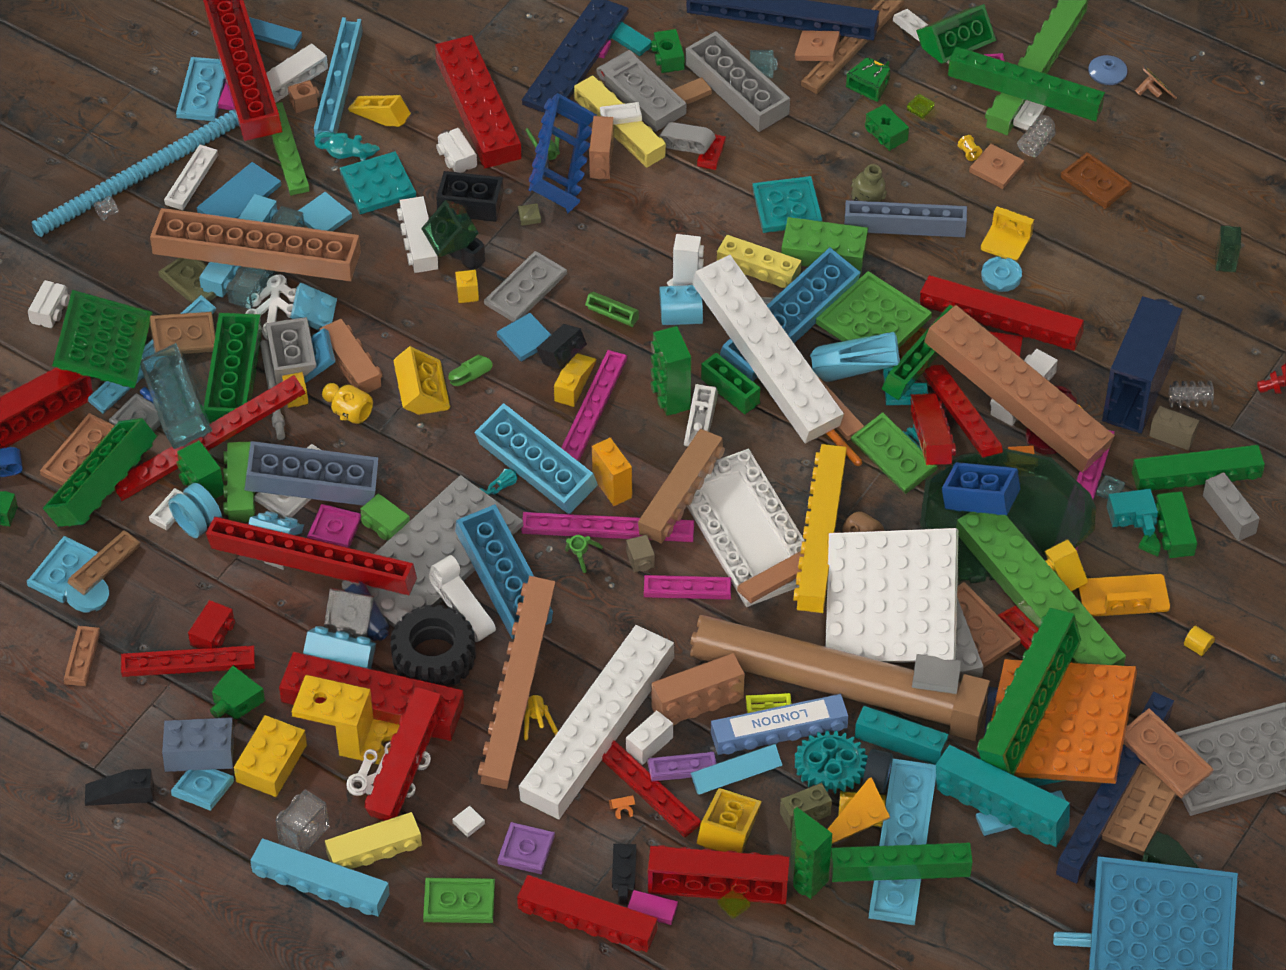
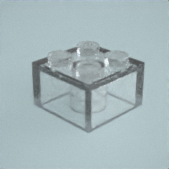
[275,789,329,853]

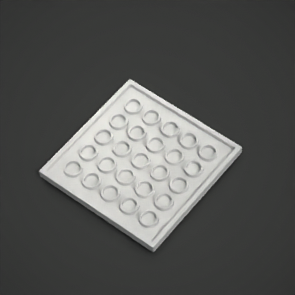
[826,528,958,663]

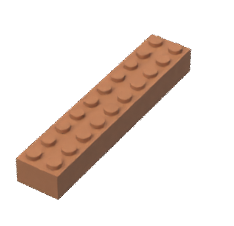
[150,208,361,281]
[924,305,1115,473]

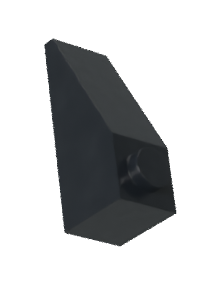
[85,769,154,806]

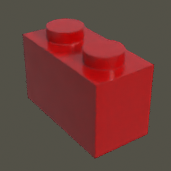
[188,600,235,649]

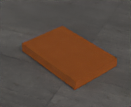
[1060,152,1132,209]

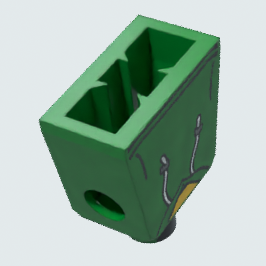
[846,57,890,102]

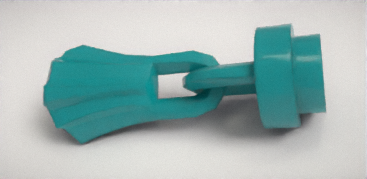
[479,469,518,495]

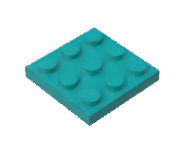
[340,151,416,214]
[752,176,822,233]

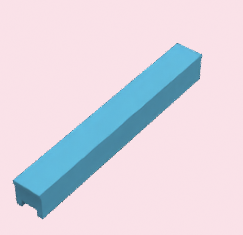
[314,17,363,143]

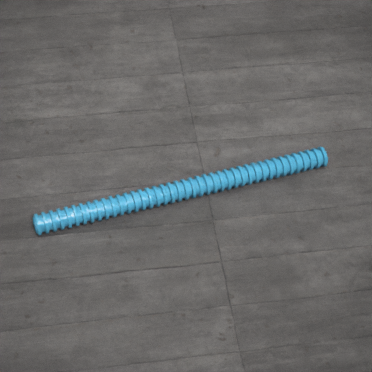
[32,110,239,237]

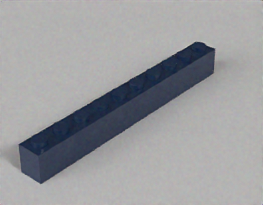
[686,0,879,41]
[1056,691,1174,884]

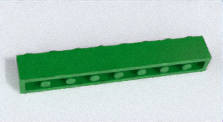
[948,47,1105,121]

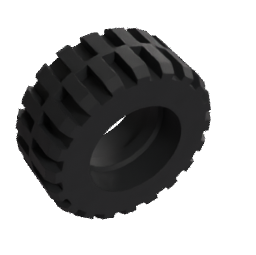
[390,605,476,687]

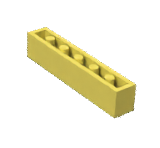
[574,75,666,168]

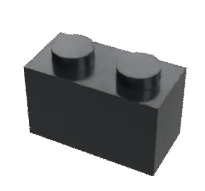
[537,324,587,369]

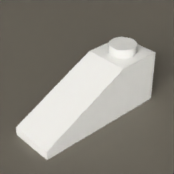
[684,384,718,446]

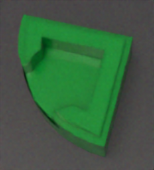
[1139,532,1161,557]

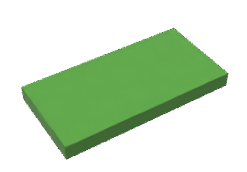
[851,413,938,494]

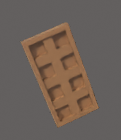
[1102,763,1177,856]

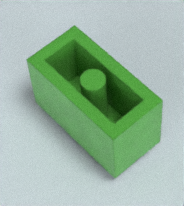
[360,493,410,541]

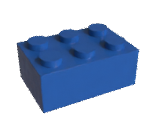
[942,462,1020,515]

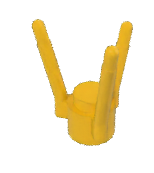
[524,695,558,740]

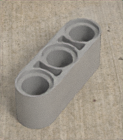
[659,122,716,154]

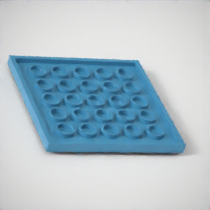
[1089,856,1238,970]

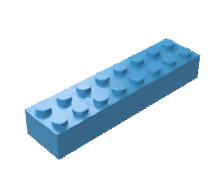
[720,247,861,381]

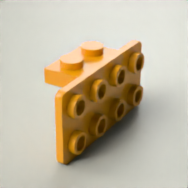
[1078,574,1170,617]

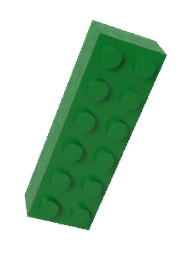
[203,313,262,426]
[43,418,158,527]

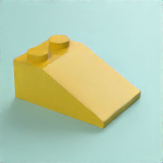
[696,788,762,853]

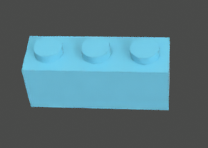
[303,626,376,669]

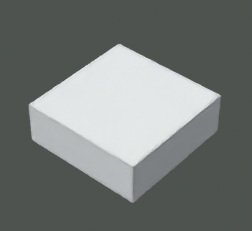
[452,806,485,837]

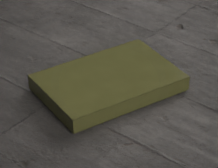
[158,258,217,303]

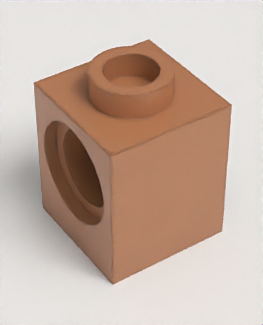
[288,80,320,113]

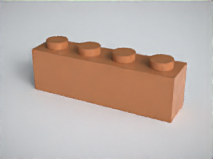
[319,319,383,393]

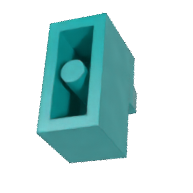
[1107,489,1158,537]

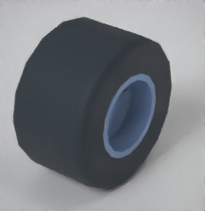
[863,749,893,793]

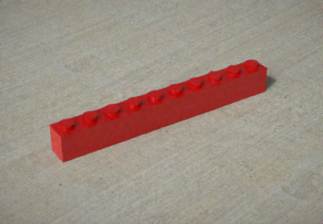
[206,517,417,595]

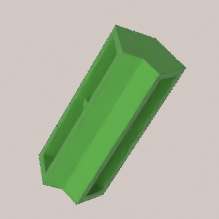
[585,292,639,327]

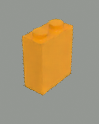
[592,437,632,506]

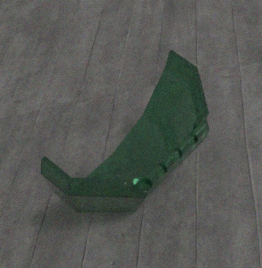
[920,448,1096,584]

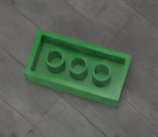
[650,326,691,416]

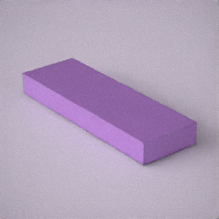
[647,752,717,781]

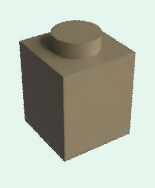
[626,535,655,572]

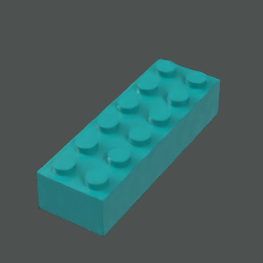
[936,745,1070,847]

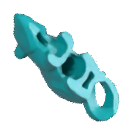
[314,132,380,161]

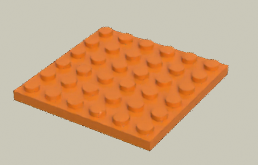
[991,659,1137,784]

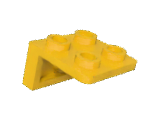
[981,206,1034,262]

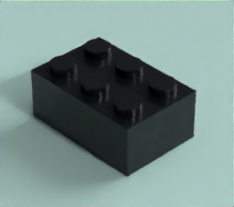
[436,171,503,222]

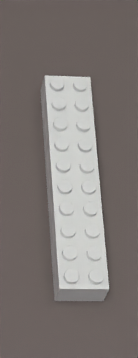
[693,255,844,444]
[519,625,675,819]

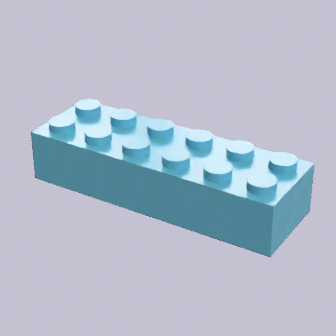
[474,403,598,514]

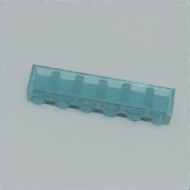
[226,206,305,309]

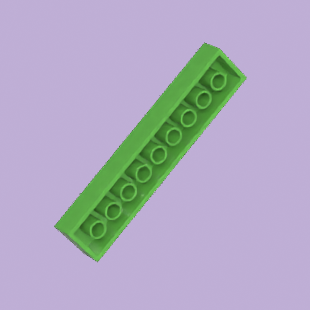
[956,512,1126,666]

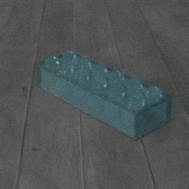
[140,343,212,449]

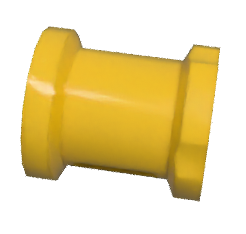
[958,135,982,161]

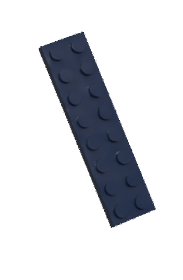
[522,0,629,118]

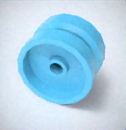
[168,483,222,538]

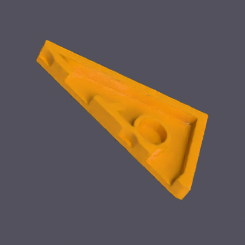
[827,777,890,844]

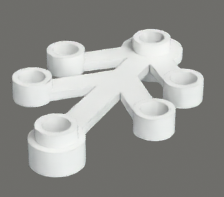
[245,275,297,340]
[346,742,431,797]

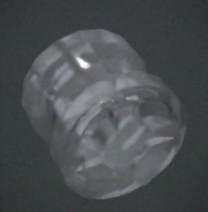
[94,196,119,221]

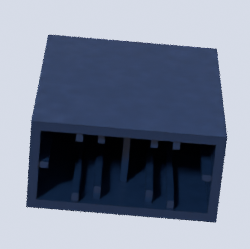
[1102,296,1183,434]

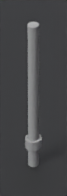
[260,340,285,440]

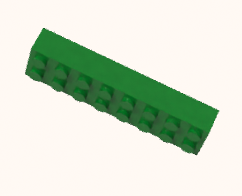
[977,608,1081,775]

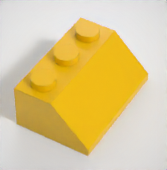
[393,346,450,415]

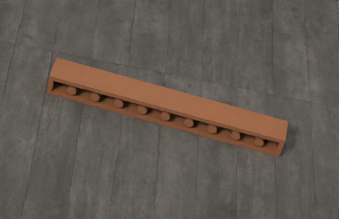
[478,576,555,789]

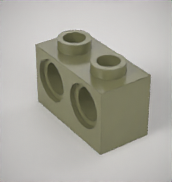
[780,783,832,831]

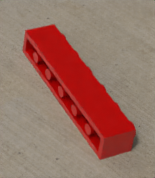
[911,393,956,465]
[365,687,445,821]
[517,875,658,953]

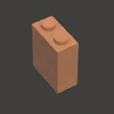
[589,116,614,179]

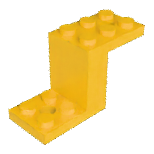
[291,675,399,764]

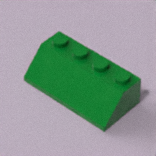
[916,4,996,64]
[790,807,833,899]

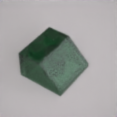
[421,200,479,257]

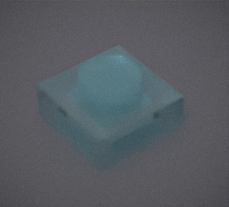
[1096,475,1125,499]

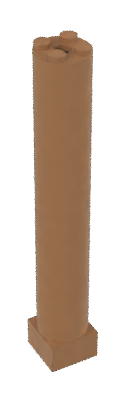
[690,615,990,741]

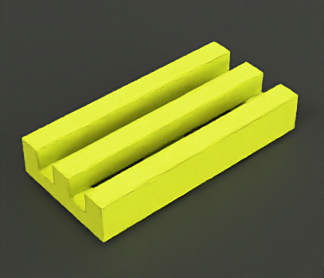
[746,693,791,713]

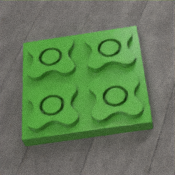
[816,271,932,348]

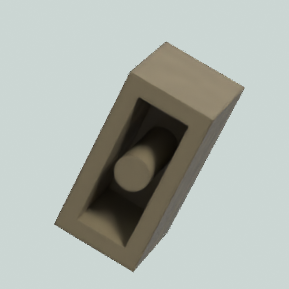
[1149,406,1199,451]

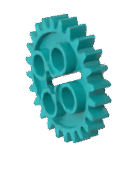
[795,730,868,794]

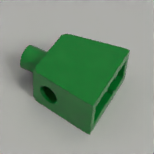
[210,666,265,719]

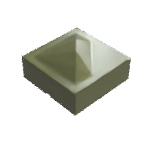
[518,204,541,226]

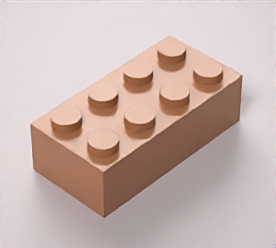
[651,653,745,726]

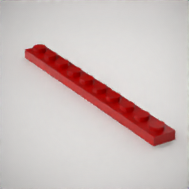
[115,375,306,501]

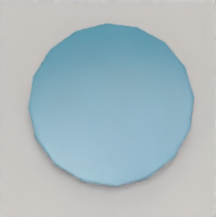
[981,257,1022,292]
[65,579,109,612]

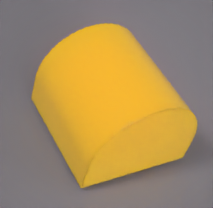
[1184,626,1215,656]

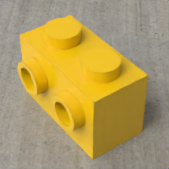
[1045,540,1088,591]

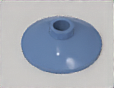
[1088,55,1127,85]

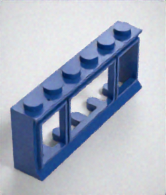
[529,93,597,213]

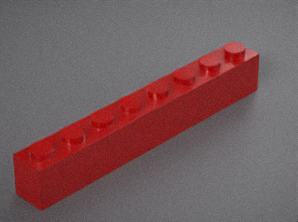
[920,275,1084,351]

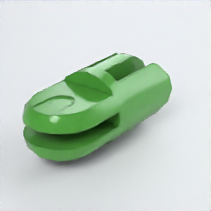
[448,355,493,386]

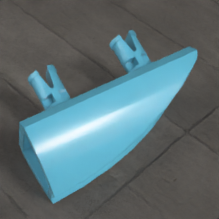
[810,332,900,382]

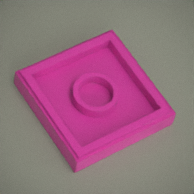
[307,504,361,548]

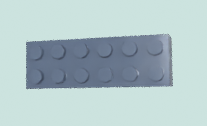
[244,441,378,506]

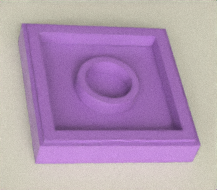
[498,822,555,875]

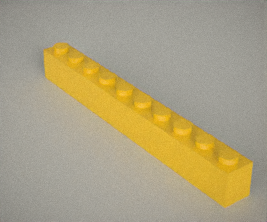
[793,444,847,613]

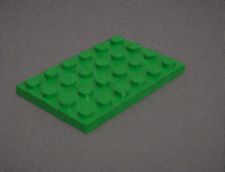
[52,290,152,388]

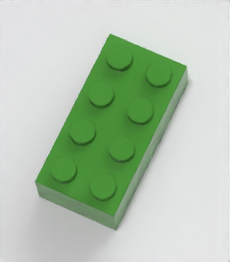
[781,217,868,274]

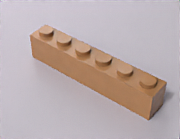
[638,429,725,544]

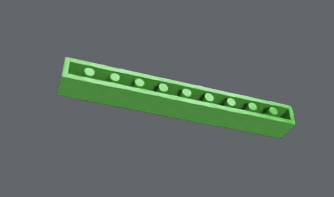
[985,0,1088,135]

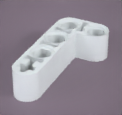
[429,555,496,642]

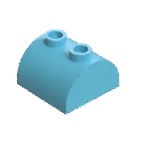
[659,285,703,325]

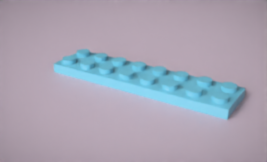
[869,759,936,925]

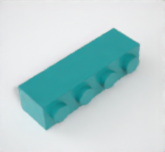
[855,706,948,765]

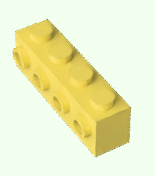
[717,235,801,288]

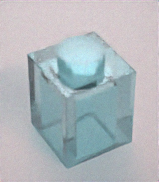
[750,50,777,78]

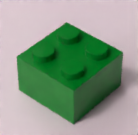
[176,440,224,499]

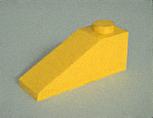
[348,95,411,127]
[554,353,596,407]

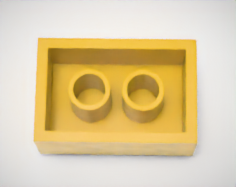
[234,715,307,797]

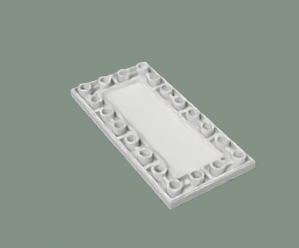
[687,448,805,607]

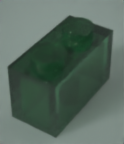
[1215,226,1241,272]

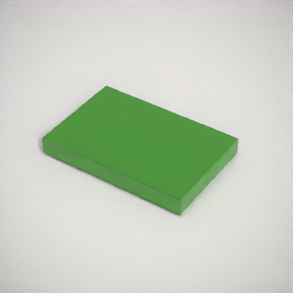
[423,878,495,923]

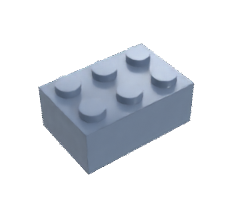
[162,718,234,772]

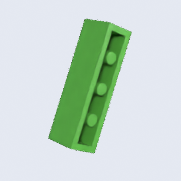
[223,441,255,523]

